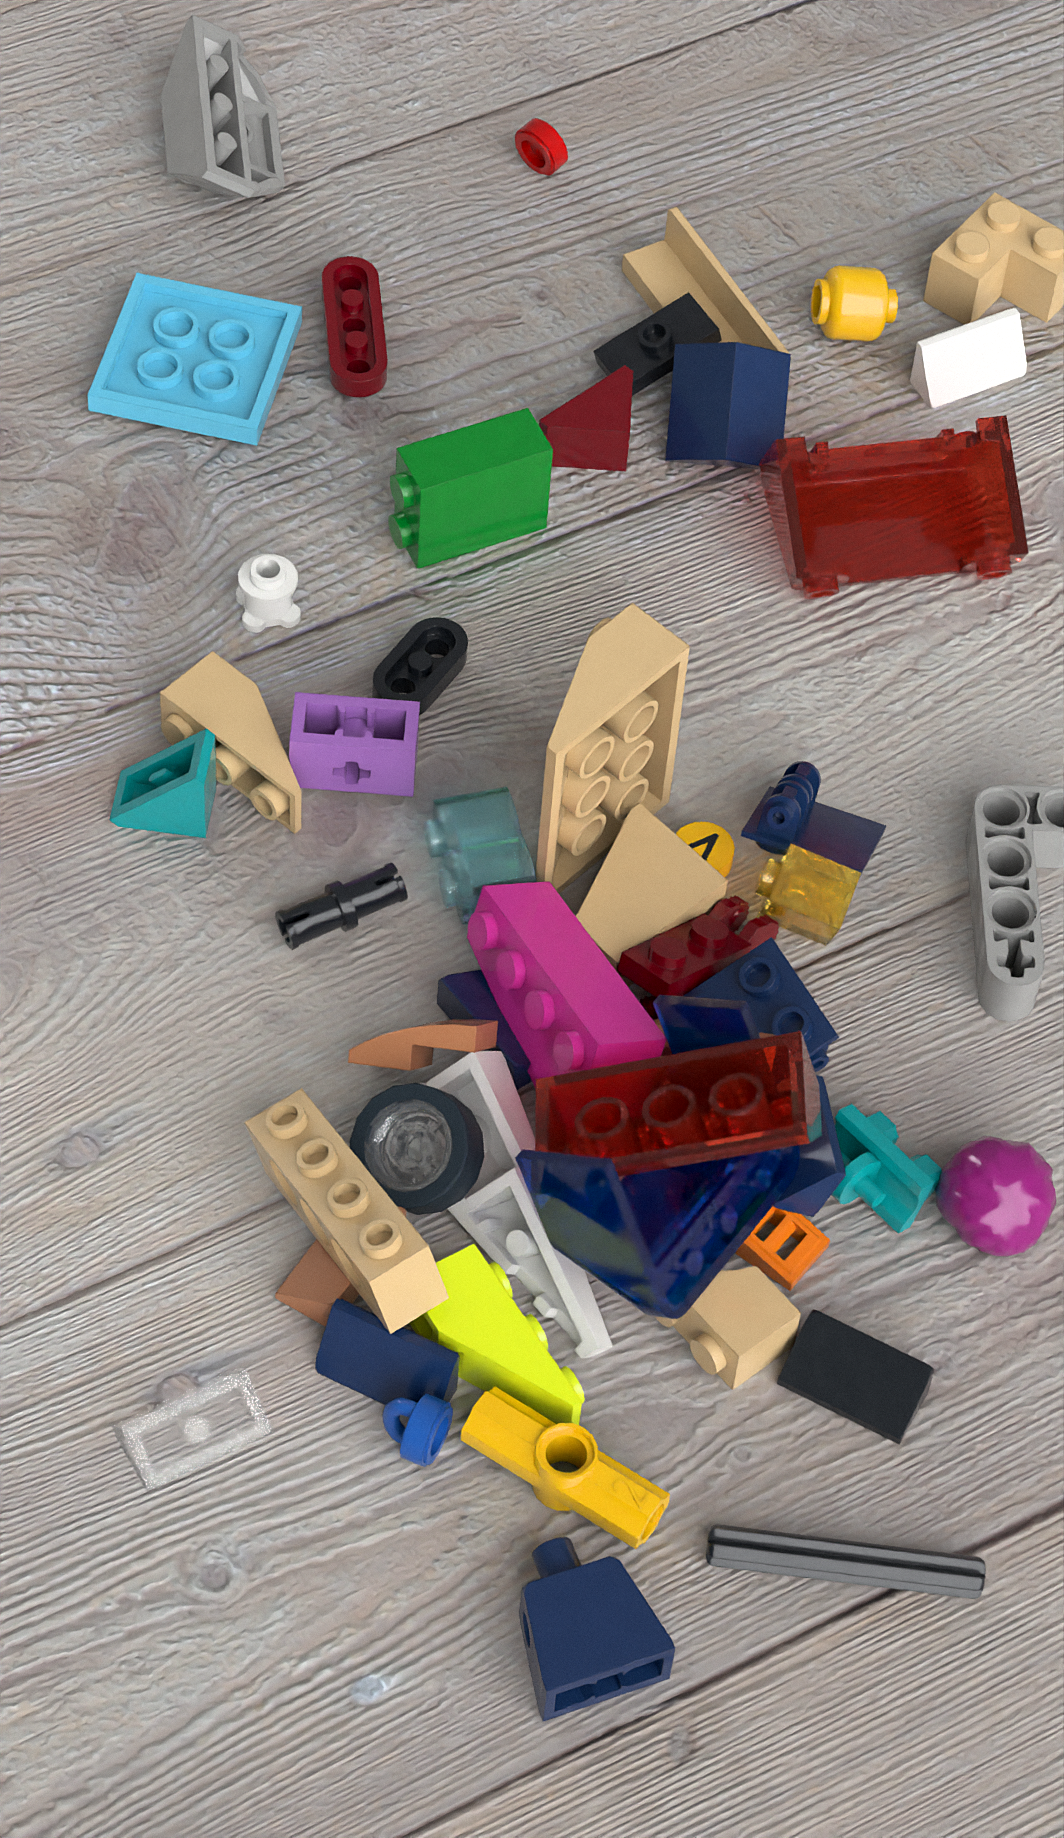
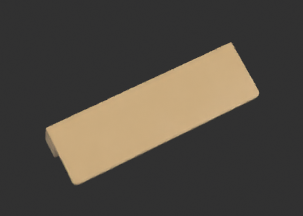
[622,207,789,353]

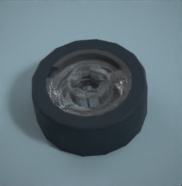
[349,1083,485,1215]

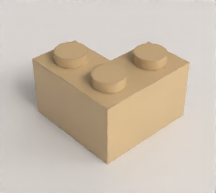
[923,192,1064,325]

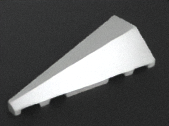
[387,1051,613,1358]

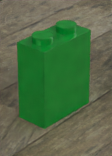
[388,408,553,569]

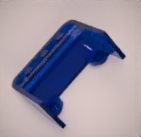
[515,995,800,1319]

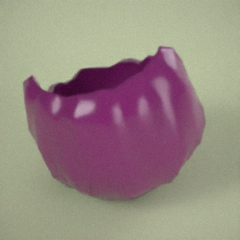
[935,1136,1056,1257]

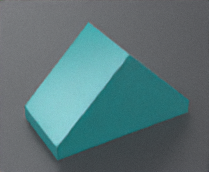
[109,729,216,838]

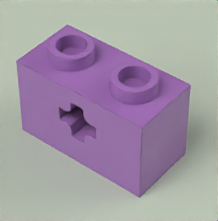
[289,692,420,797]

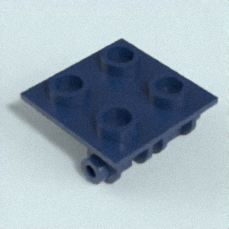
[741,761,886,877]
[664,937,840,1111]

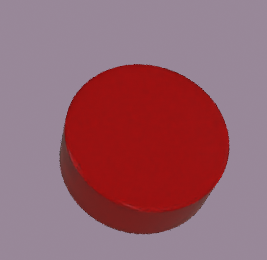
[515,118,568,175]

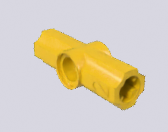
[461,1386,670,1549]

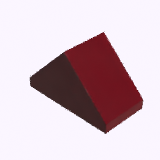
[539,365,633,472]

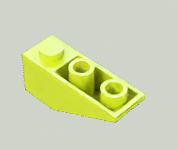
[409,1243,585,1425]

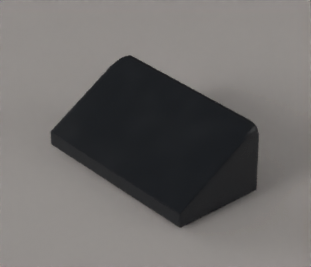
[777,1309,934,1445]

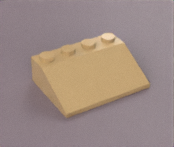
[535,603,690,894]

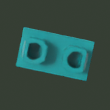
[832,1104,942,1234]

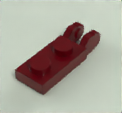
[617,895,780,1005]

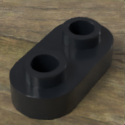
[372,617,468,715]

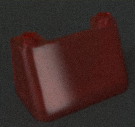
[759,415,1029,599]

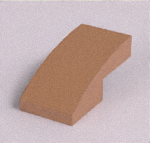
[348,1019,498,1071]

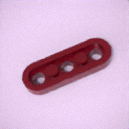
[322,256,388,398]

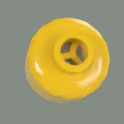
[811,265,898,342]

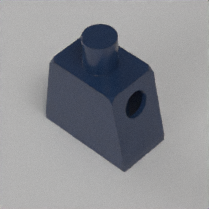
[519,1537,675,1721]

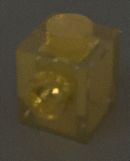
[754,844,861,946]

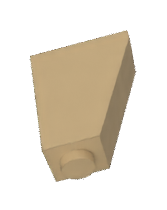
[576,803,728,987]

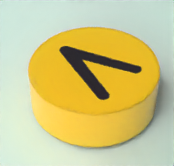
[676,821,735,877]

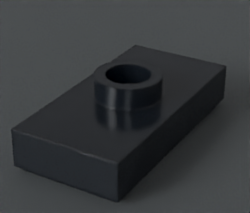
[593,292,722,396]

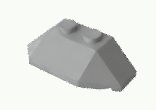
[161,14,285,198]

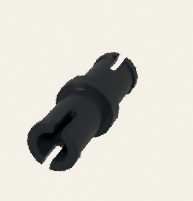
[275,862,408,950]

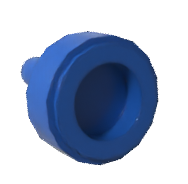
[382,1393,453,1467]

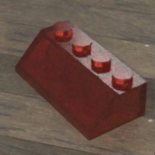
[535,1031,822,1191]

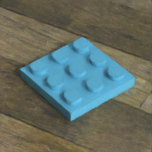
[87,273,302,446]

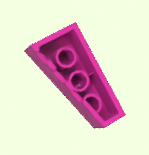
[467,881,667,1149]

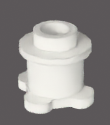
[236,554,301,633]

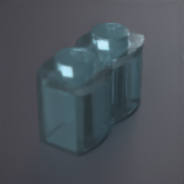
[424,786,537,925]

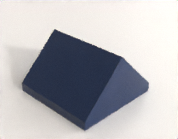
[665,342,791,471]

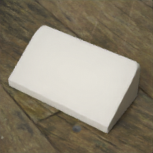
[910,308,1027,408]

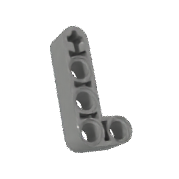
[965,784,1064,1022]

